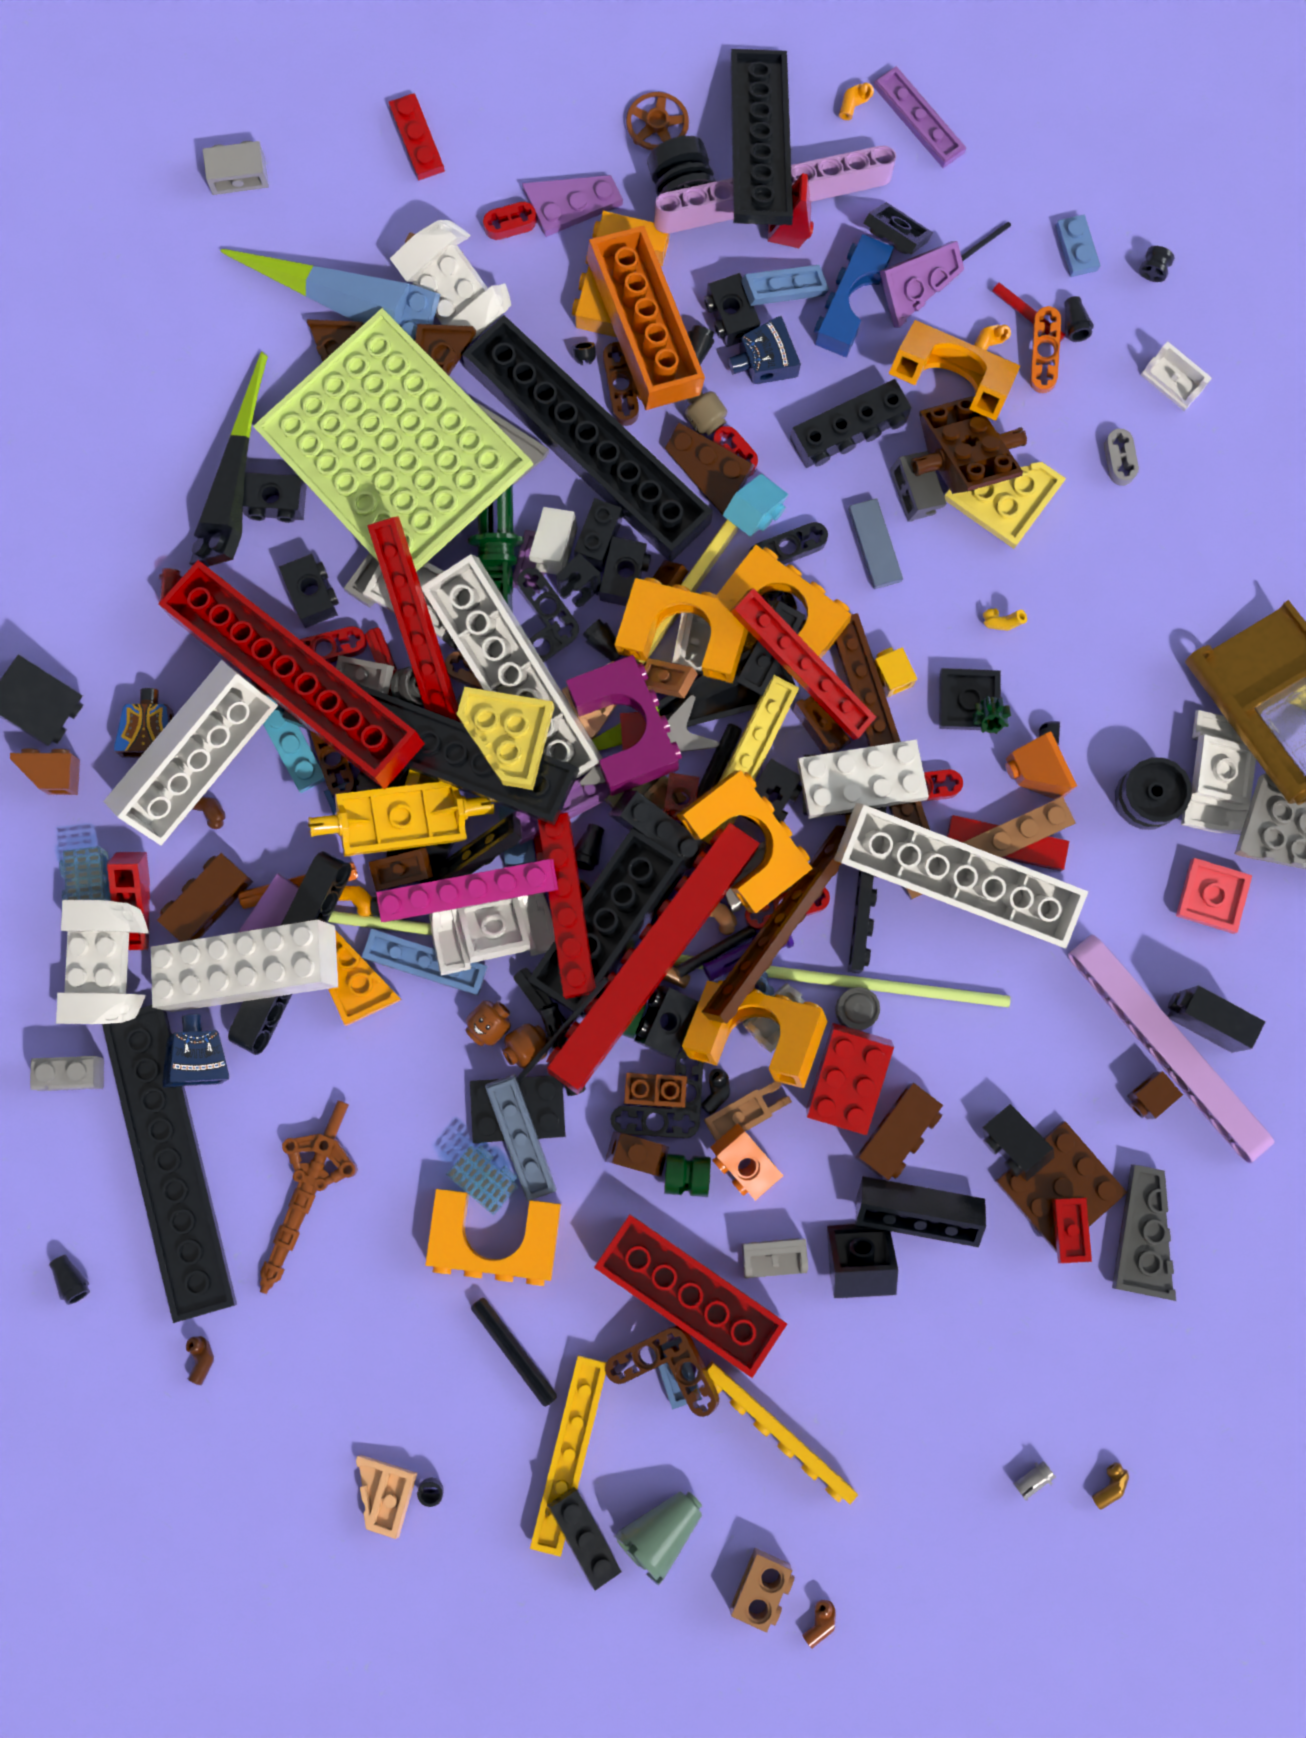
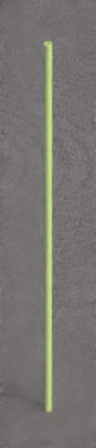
[328,911,1011,1008]

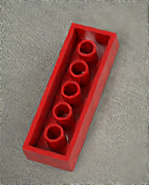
[594,1214,787,1378]

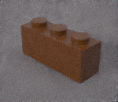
[157,853,254,942]
[855,1083,943,1180]

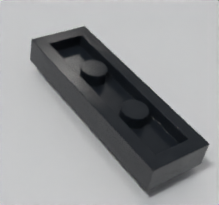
[735,601,805,696]
[547,1487,622,1591]

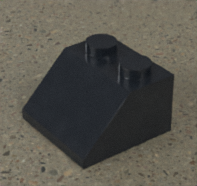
[827,1224,898,1298]

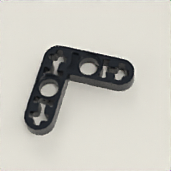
[748,522,828,610]
[517,568,579,662]
[610,1050,703,1138]

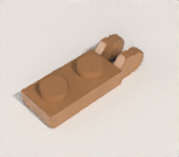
[704,1081,792,1141]

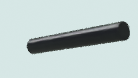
[674,926,756,978]

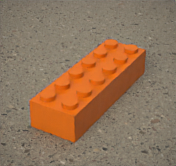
[587,225,705,410]

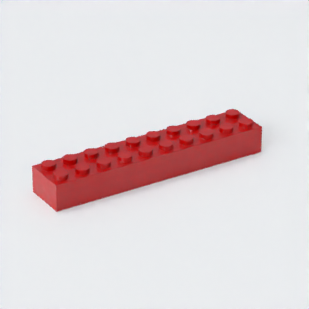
[158,560,425,790]

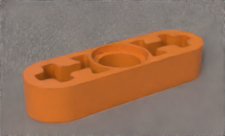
[1030,306,1061,393]

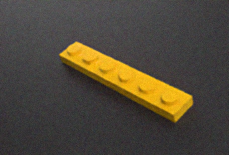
[530,1355,607,1557]
[706,1361,858,1505]

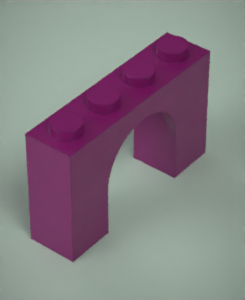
[566,655,682,796]

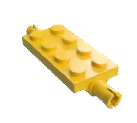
[308,782,494,857]

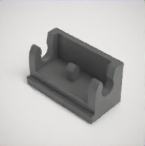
[890,451,947,522]

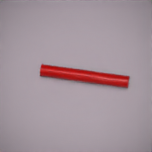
[992,282,1066,342]

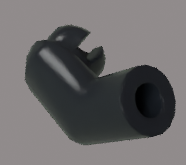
[701,1068,730,1115]

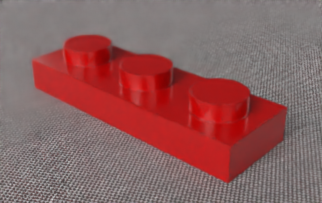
[389,93,445,181]

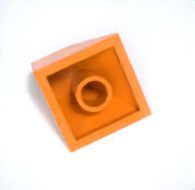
[1005,731,1077,800]

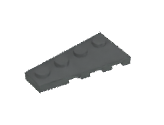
[1112,1164,1176,1301]

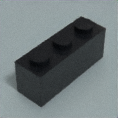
[609,790,707,869]

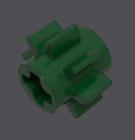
[973,696,1011,734]

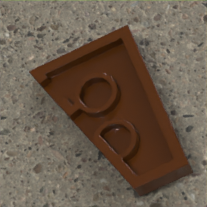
[665,423,755,515]

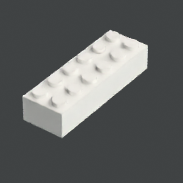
[103,660,278,846]
[151,920,338,1012]

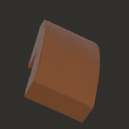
[624,1073,687,1108]

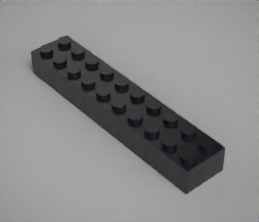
[462,315,713,562]

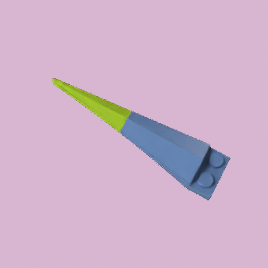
[220,249,441,341]

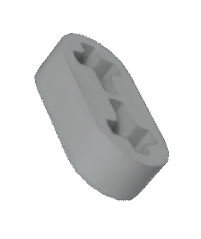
[1104,428,1139,486]

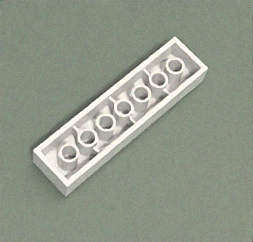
[421,554,603,779]
[834,803,1089,949]

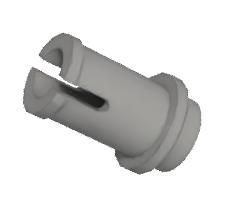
[1013,1461,1056,1501]

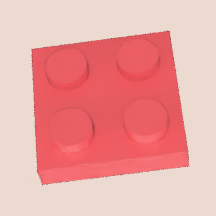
[1176,858,1252,934]

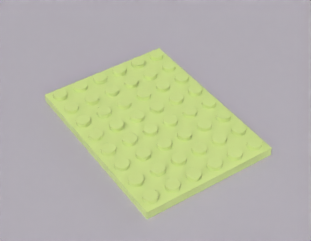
[253,308,534,572]

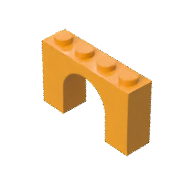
[572,211,670,337]
[889,320,1020,421]
[717,545,851,659]
[614,577,748,683]
[677,770,813,913]
[682,980,828,1089]
[425,1189,561,1286]

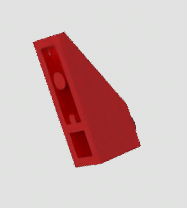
[767,173,814,249]
[107,852,150,950]

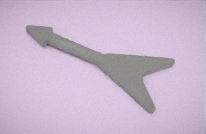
[580,695,719,786]

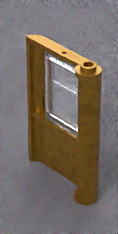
[1185,600,1306,805]

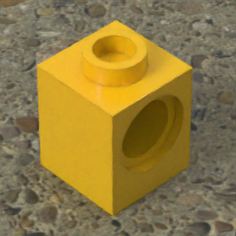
[874,647,917,698]

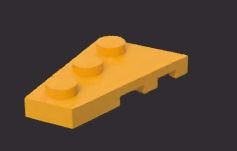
[328,930,402,1026]

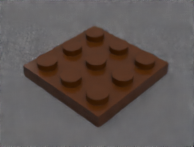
[995,1121,1128,1253]

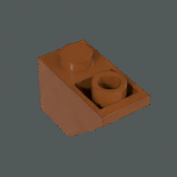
[10,748,80,795]

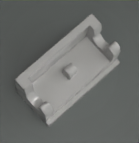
[741,1238,808,1278]

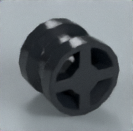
[1139,246,1175,282]

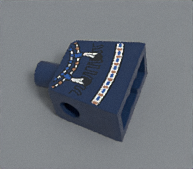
[728,316,801,384]
[162,1014,229,1087]

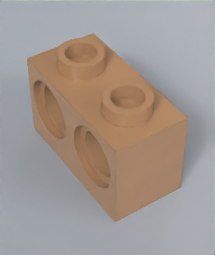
[729,1548,795,1633]

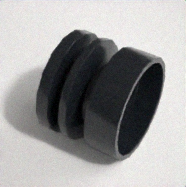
[647,136,716,196]

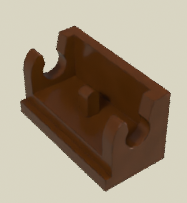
[793,696,851,754]

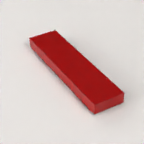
[947,815,1070,871]

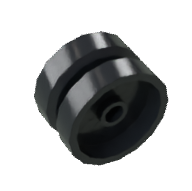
[1115,757,1192,830]

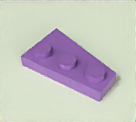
[522,175,623,237]
[880,241,964,328]

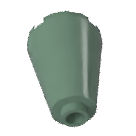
[614,1492,702,1585]

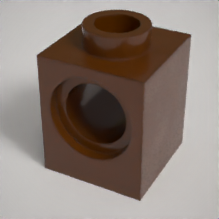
[1127,1071,1183,1119]

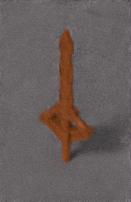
[260,1100,358,1294]

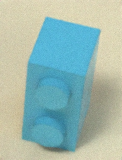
[722,473,789,537]

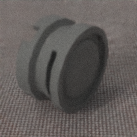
[391,666,424,707]
[835,987,880,1031]

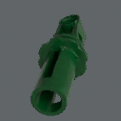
[468,484,524,612]

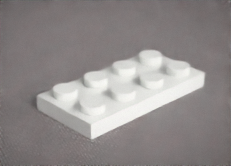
[797,739,929,819]

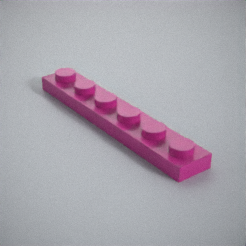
[376,859,558,922]

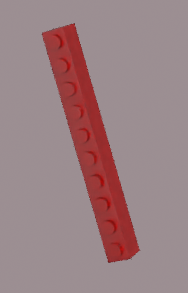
[546,823,760,1094]

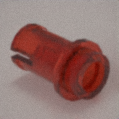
[158,568,182,602]

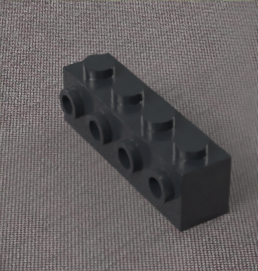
[790,379,912,468]
[855,1176,986,1247]

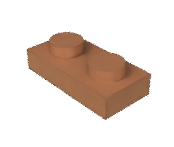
[644,658,698,699]

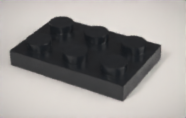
[470,1076,566,1143]

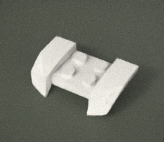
[390,220,511,343]
[1181,710,1272,834]
[429,893,555,976]
[56,900,149,1024]

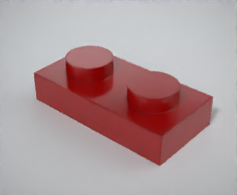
[1052,1198,1092,1263]

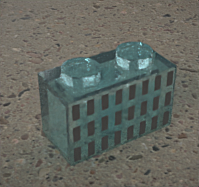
[59,846,111,901]
[446,1145,519,1216]

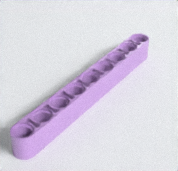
[654,145,896,233]
[1068,935,1274,1164]

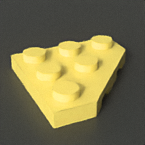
[944,462,1066,549]
[457,687,555,790]

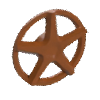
[626,92,689,151]

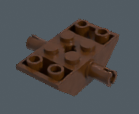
[911,396,1027,494]

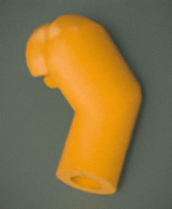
[839,82,874,120]
[974,324,1011,351]

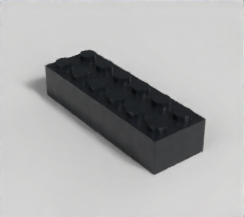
[528,828,687,1019]

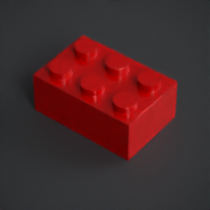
[806,1023,894,1135]

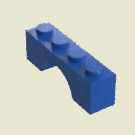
[814,234,894,358]

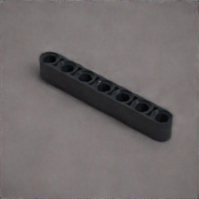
[228,851,352,1055]

